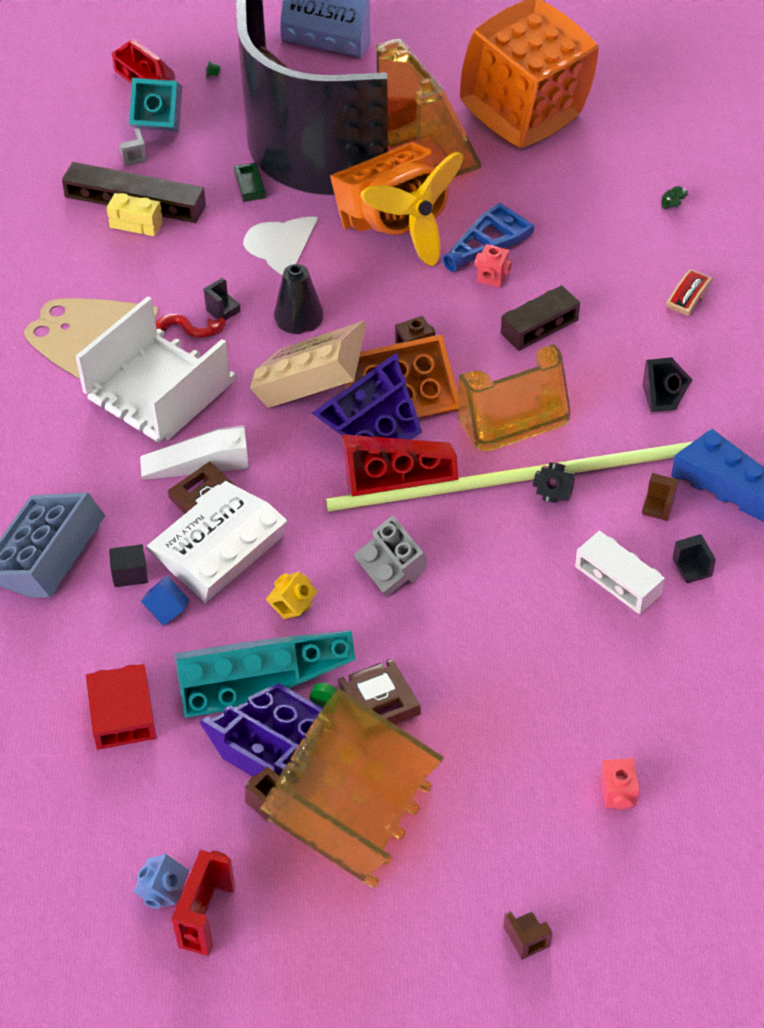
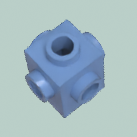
[133,854,190,909]

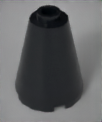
[274,264,323,334]

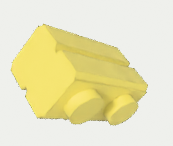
[107,193,163,236]

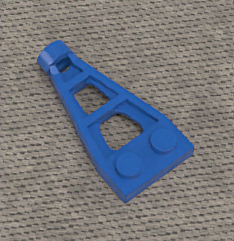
[442,202,534,272]

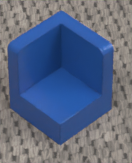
[141,575,189,625]

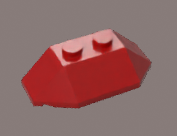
[111,39,175,84]

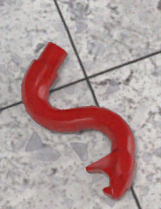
[155,314,226,338]

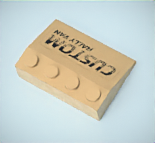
[250,321,366,408]

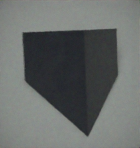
[642,357,693,412]

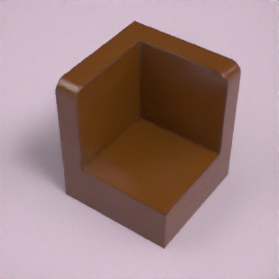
[642,473,679,521]
[503,911,553,960]

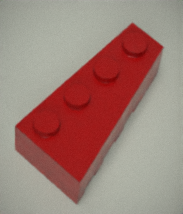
[341,434,459,497]

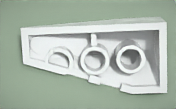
[140,425,249,480]

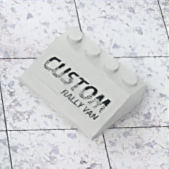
[146,481,287,604]

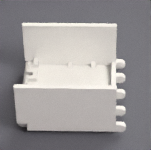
[76,296,237,442]

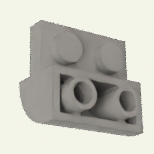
[353,516,427,597]

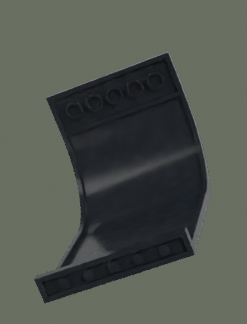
[236,0,388,195]

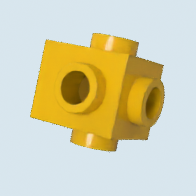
[266,571,318,619]

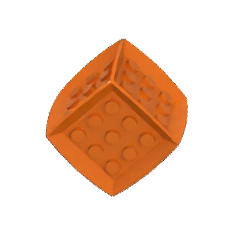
[460,0,599,148]

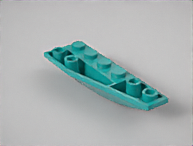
[174,630,356,718]

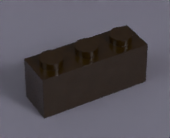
[501,285,580,351]

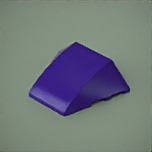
[311,352,422,440]
[200,683,327,785]

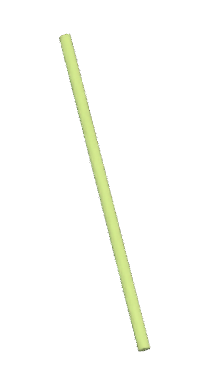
[326,441,693,512]

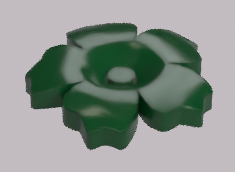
[661,186,688,209]

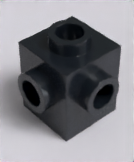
[533,462,576,503]

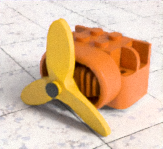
[330,142,463,266]

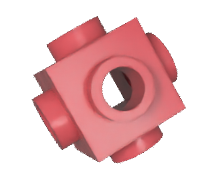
[475,244,512,287]

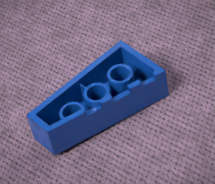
[671,428,764,522]

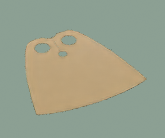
[24,298,158,379]

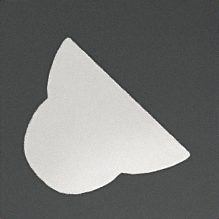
[243,217,318,275]

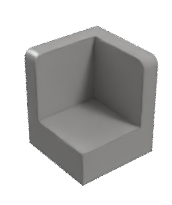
[119,128,147,167]

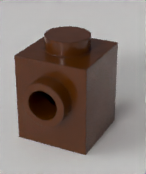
[395,315,436,344]
[245,766,290,822]

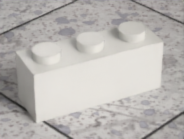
[575,531,665,614]

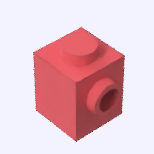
[600,758,639,810]

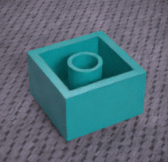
[129,78,182,131]

